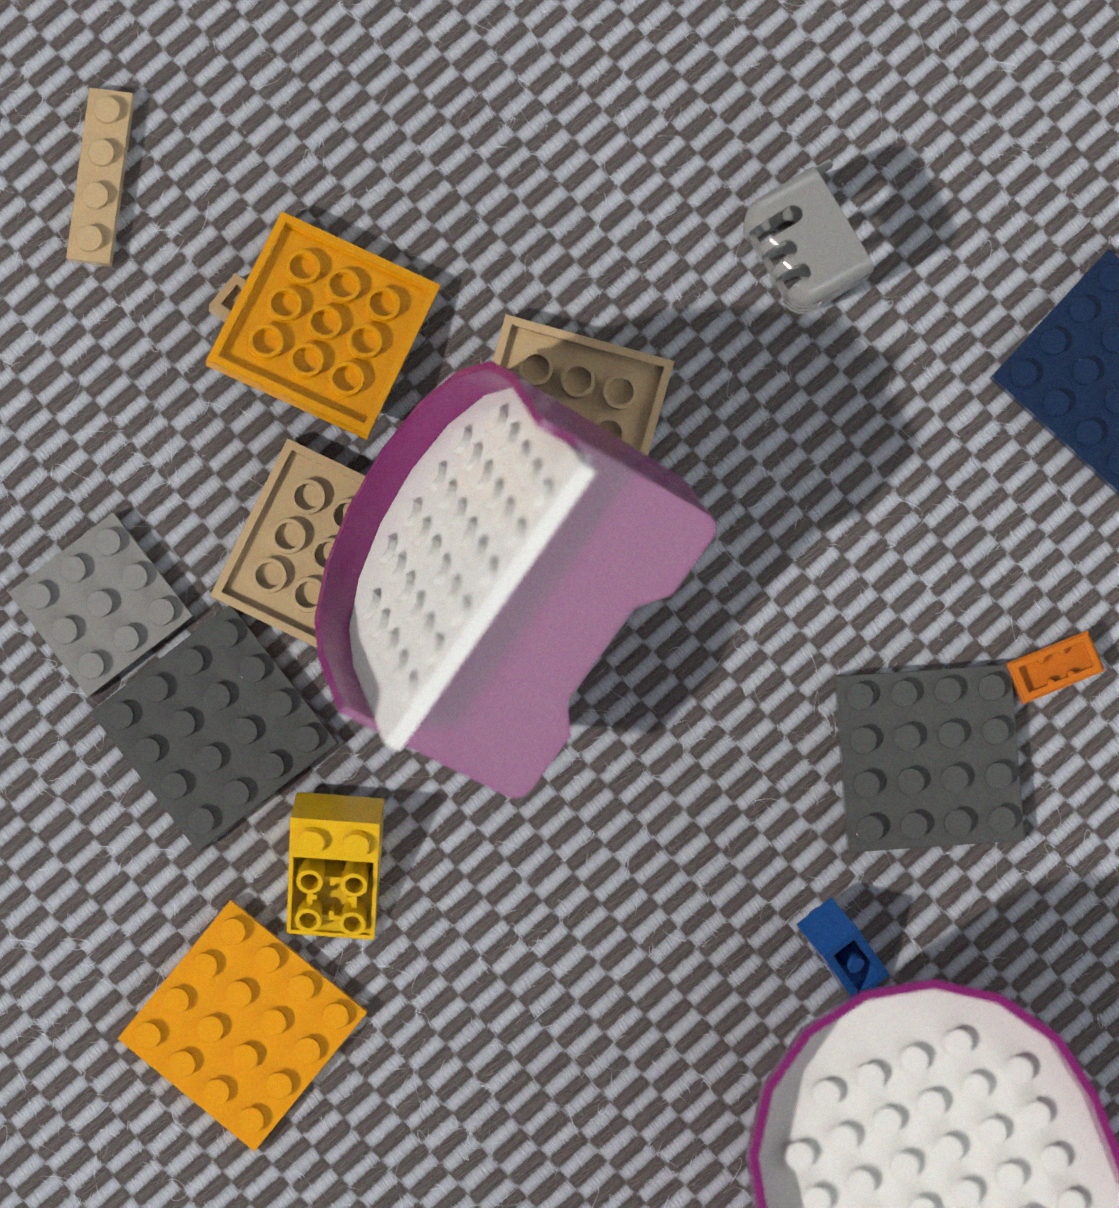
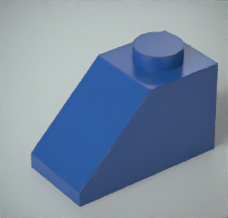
[796,897,890,996]

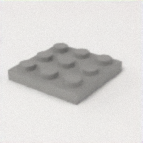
[8,512,195,697]

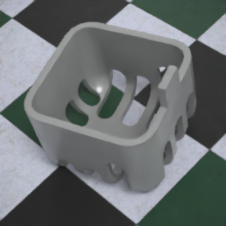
[743,159,874,314]

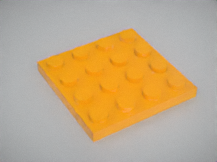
[206,211,441,440]
[117,900,368,1152]

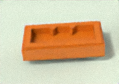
[1004,630,1105,704]

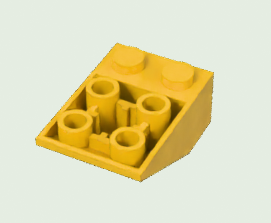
[286,792,385,940]

